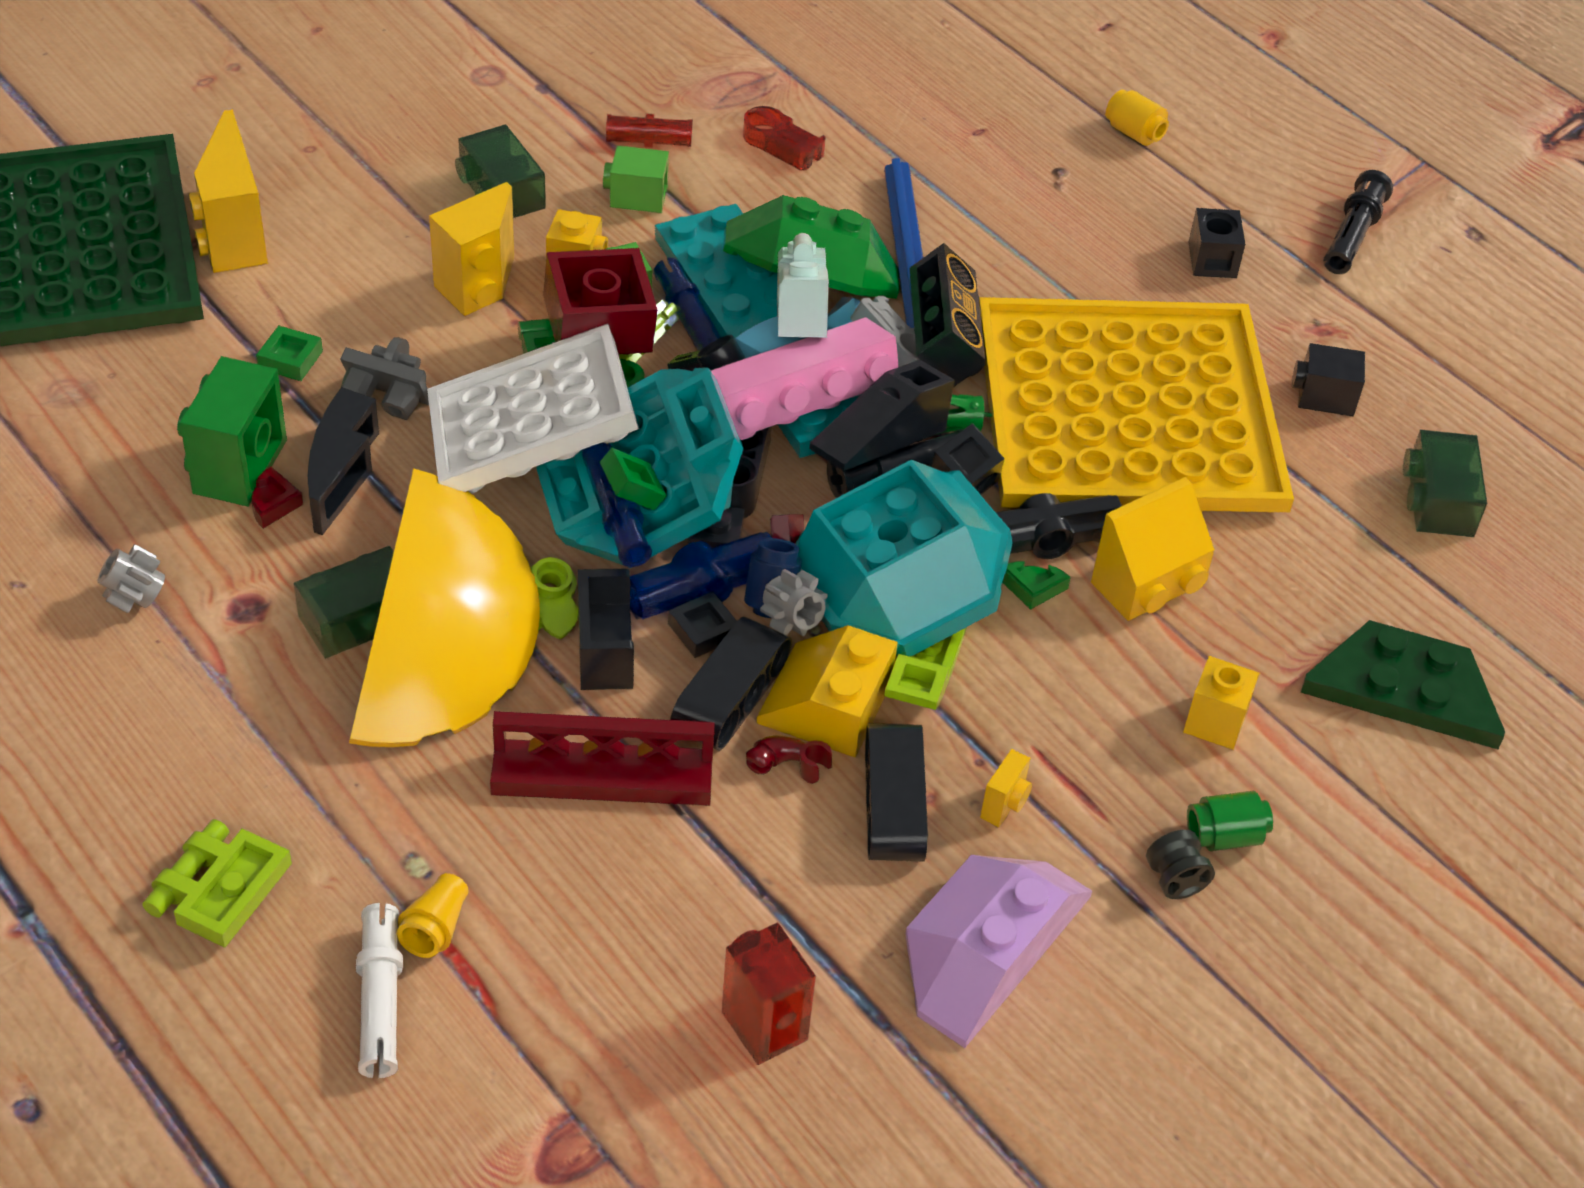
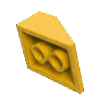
[189,109,268,273]

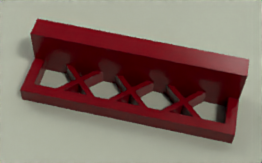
[490,711,715,806]

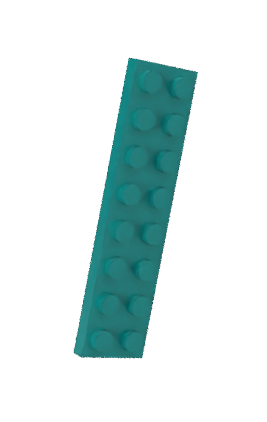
[655,204,862,458]

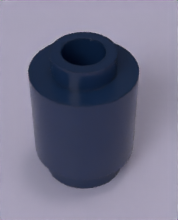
[744,538,802,619]

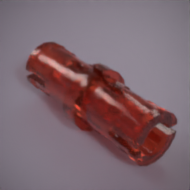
[606,113,693,148]

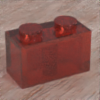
[722,922,816,1065]

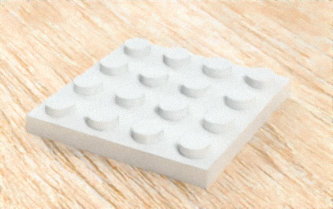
[427,323,638,493]

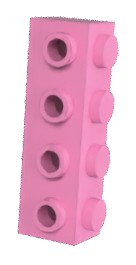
[711,317,899,440]

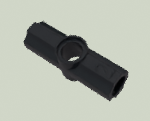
[996,493,1122,559]

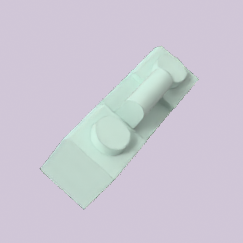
[777,233,829,338]

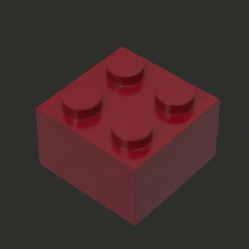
[543,248,658,355]

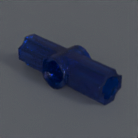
[630,532,772,620]

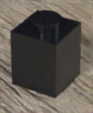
[1292,343,1365,417]

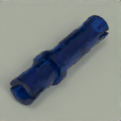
[653,257,721,351]
[582,442,652,567]

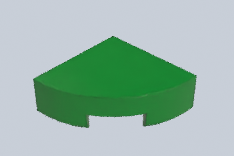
[1002,561,1071,610]

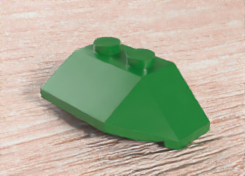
[723,195,899,299]

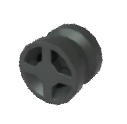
[1146,830,1215,899]

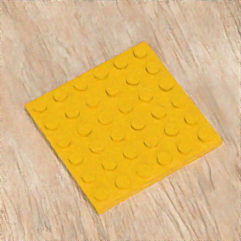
[979,297,1294,513]

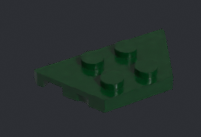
[1300,620,1505,750]

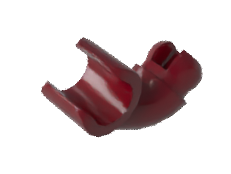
[746,735,832,784]

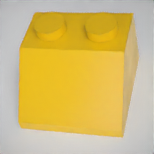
[429,182,514,316]
[1091,477,1215,621]
[756,625,898,758]

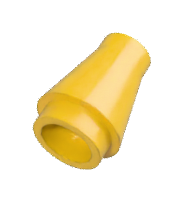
[397,873,469,958]

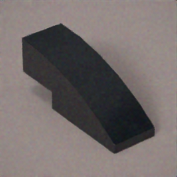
[307,387,379,535]

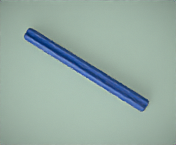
[884,158,923,328]

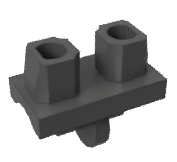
[340,337,429,420]

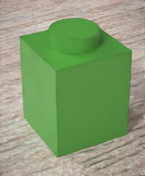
[603,145,669,213]

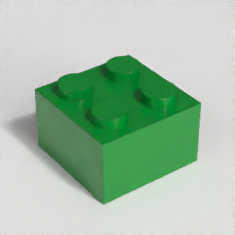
[177,356,287,507]

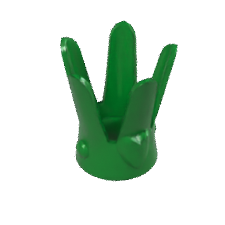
[933,394,992,436]

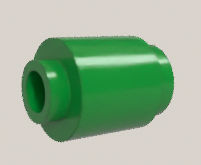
[1187,790,1273,852]

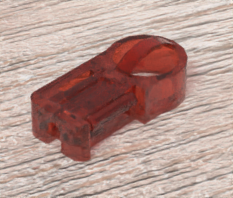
[743,106,826,171]

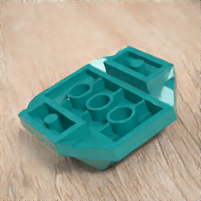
[536,368,743,568]
[795,460,1013,657]

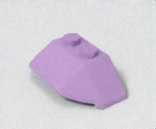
[905,855,1092,1048]

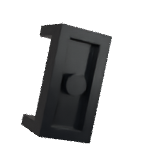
[578,568,634,690]

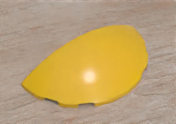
[349,468,540,748]

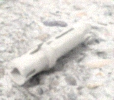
[356,903,403,1078]

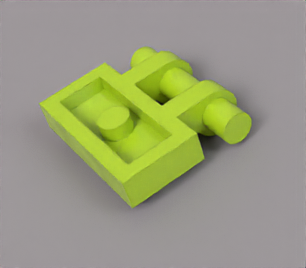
[142,819,292,948]

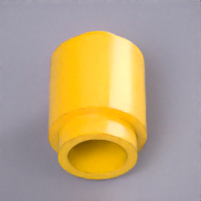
[1105,89,1169,146]

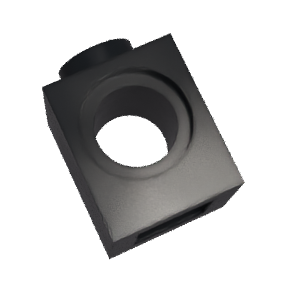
[1188,208,1246,278]
[932,423,1005,495]

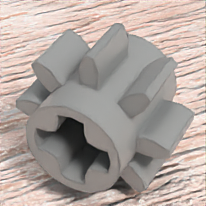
[97,544,165,613]
[760,569,828,636]

